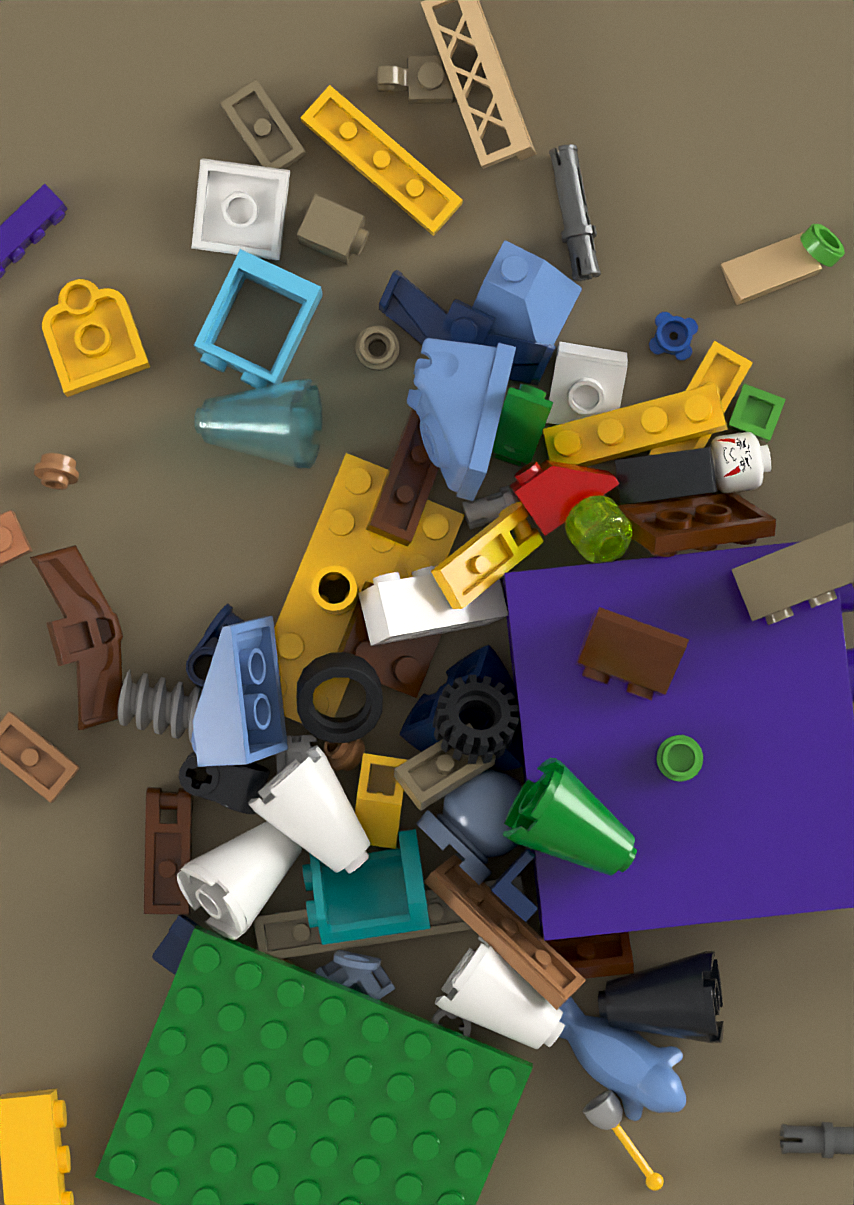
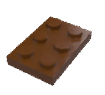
[611,491,776,557]

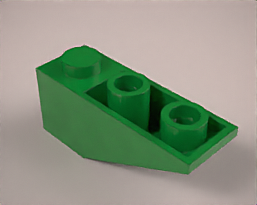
[491,384,553,468]

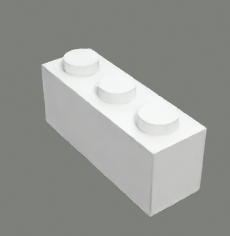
[358,566,508,646]

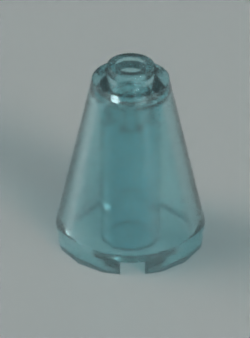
[195,379,322,469]

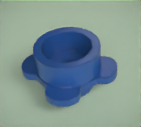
[649,312,698,361]

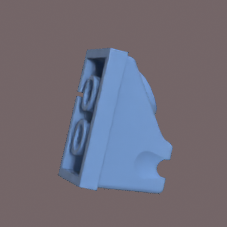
[407,338,516,501]

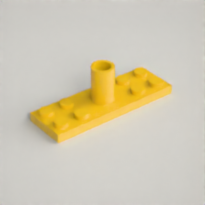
[274,453,404,723]

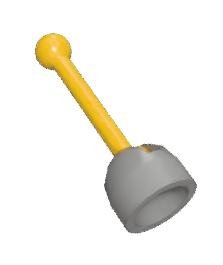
[583,1090,664,1191]

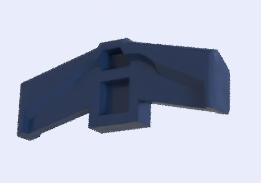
[379,270,556,386]

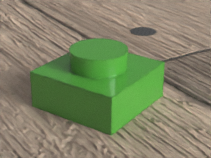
[727,383,786,443]

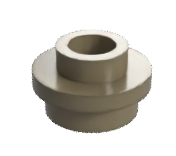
[355,326,400,371]

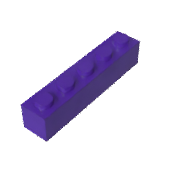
[0,184,67,278]

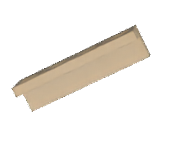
[421,0,536,169]

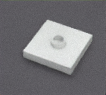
[191,158,290,260]

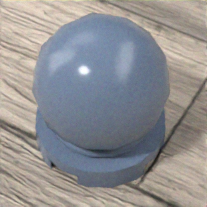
[416,768,522,885]

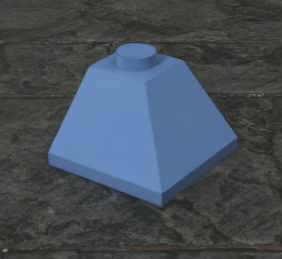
[473,240,582,345]

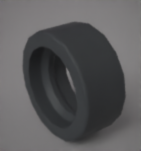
[296,652,383,743]

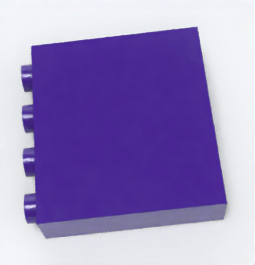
[502,541,854,941]

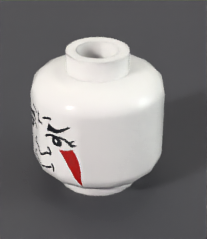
[710,432,771,493]

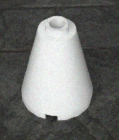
[248,745,371,874]
[177,821,302,940]
[435,936,565,1049]

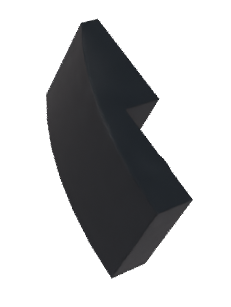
[615,447,717,505]

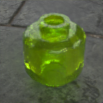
[565,495,633,563]

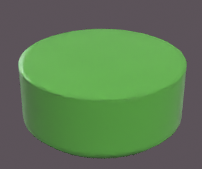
[800,224,844,267]

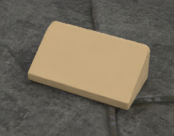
[720,232,822,306]

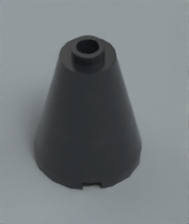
[598,951,724,1043]

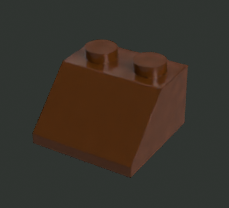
[575,607,689,701]

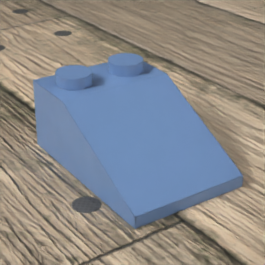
[191,616,288,767]

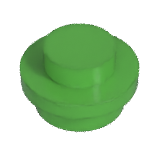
[656,735,703,781]

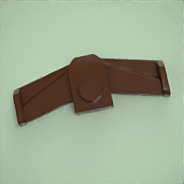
[30,545,123,730]

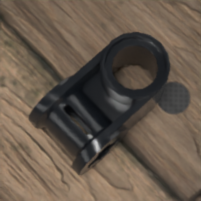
[179,751,270,815]

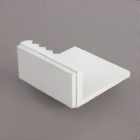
[546,342,628,425]

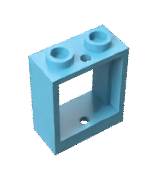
[194,249,323,391]

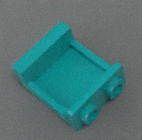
[302,829,431,945]

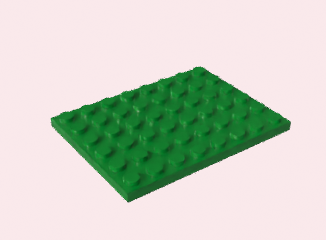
[94,925,533,1205]

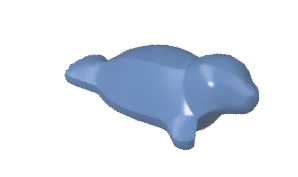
[559,997,686,1121]

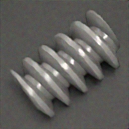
[118,669,201,742]

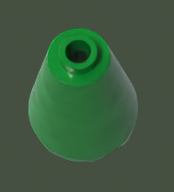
[503,757,637,876]

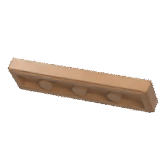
[424,854,586,1010]

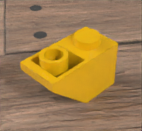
[355,753,408,849]

